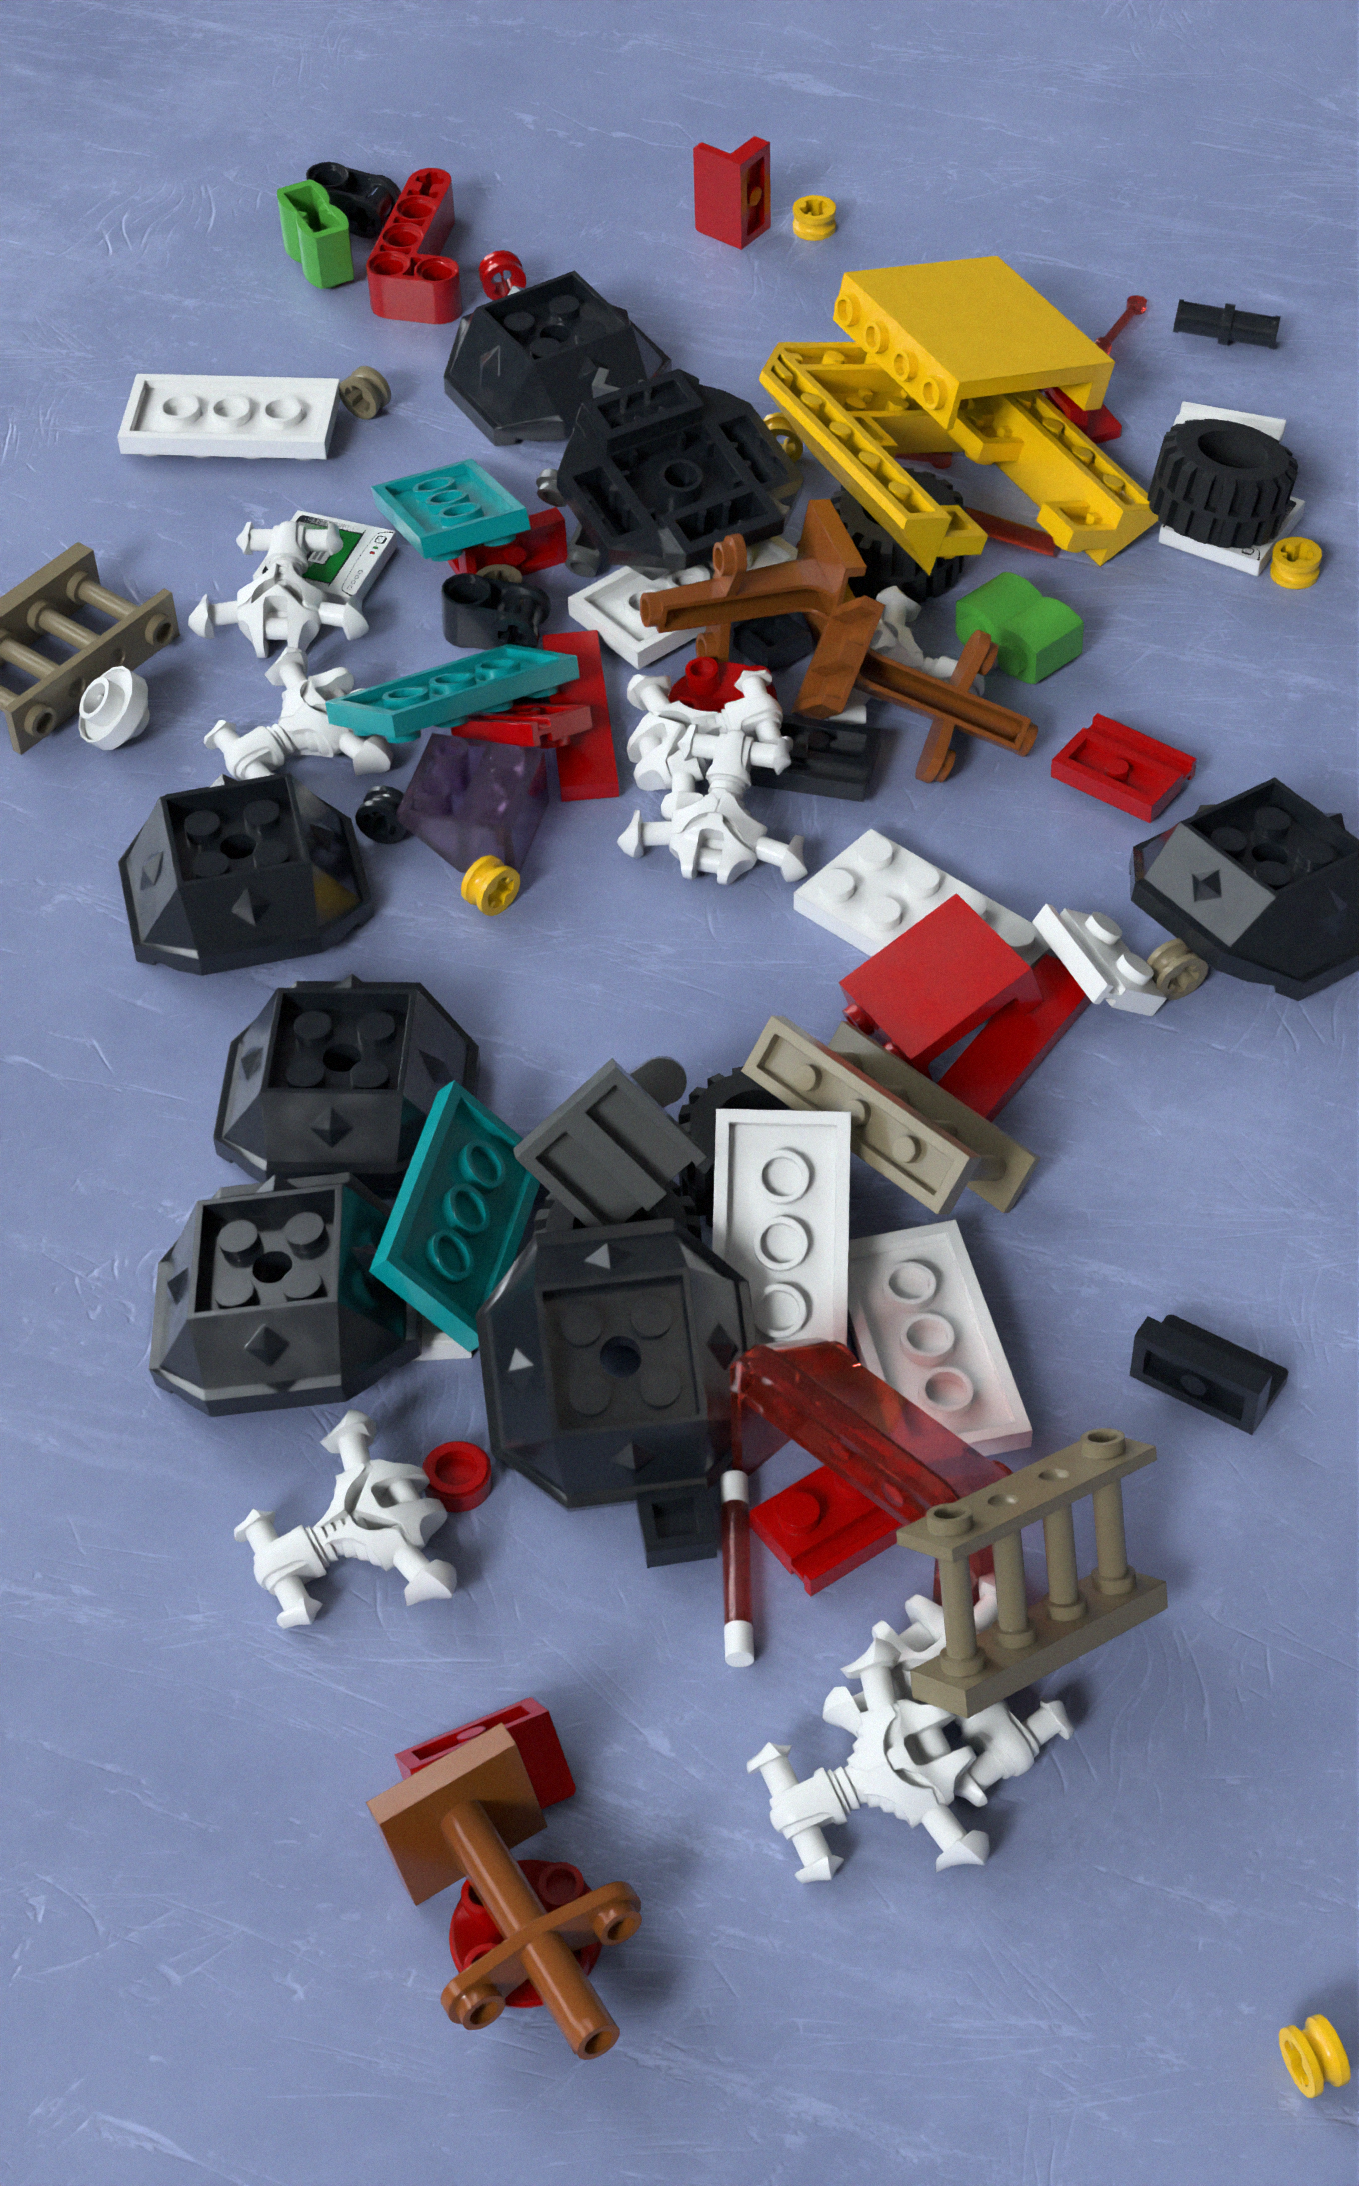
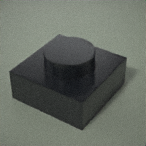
[733,614,812,673]
[635,1483,718,1568]

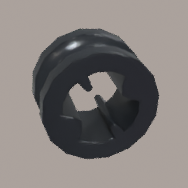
[355,785,415,844]

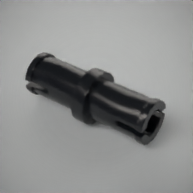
[1173,299,1281,350]

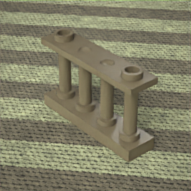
[0,542,180,755]
[741,1015,1041,1215]
[896,1428,1168,1719]

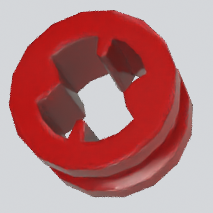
[478,250,527,301]

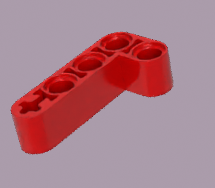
[366,168,463,324]

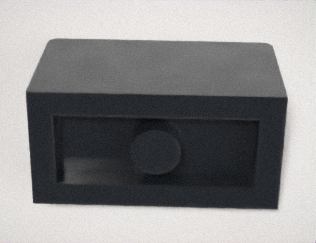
[1129,1315,1289,1435]

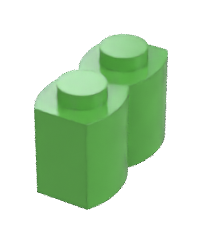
[277,179,355,289]
[955,572,1084,684]

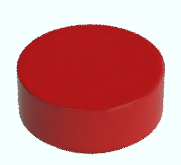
[422,1441,493,1513]

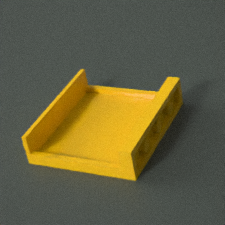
[833,256,1115,430]

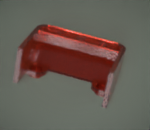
[730,1337,1013,1607]

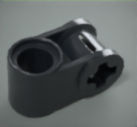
[306,162,401,239]
[441,573,552,650]

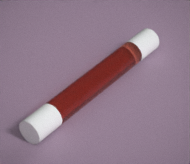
[720,1470,754,1667]

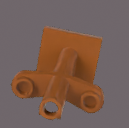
[640,499,867,663]
[790,595,1038,784]
[366,1722,642,2060]

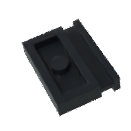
[749,714,881,802]

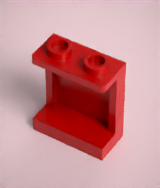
[838,893,1044,1082]

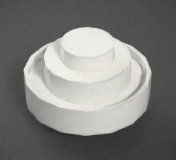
[78,666,150,751]

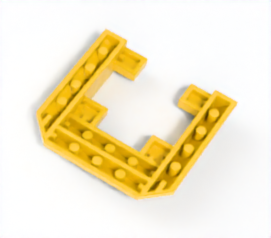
[759,342,1158,576]

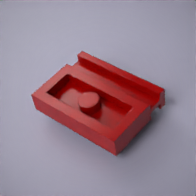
[450,703,593,749]
[1050,713,1197,823]
[749,1442,924,1597]

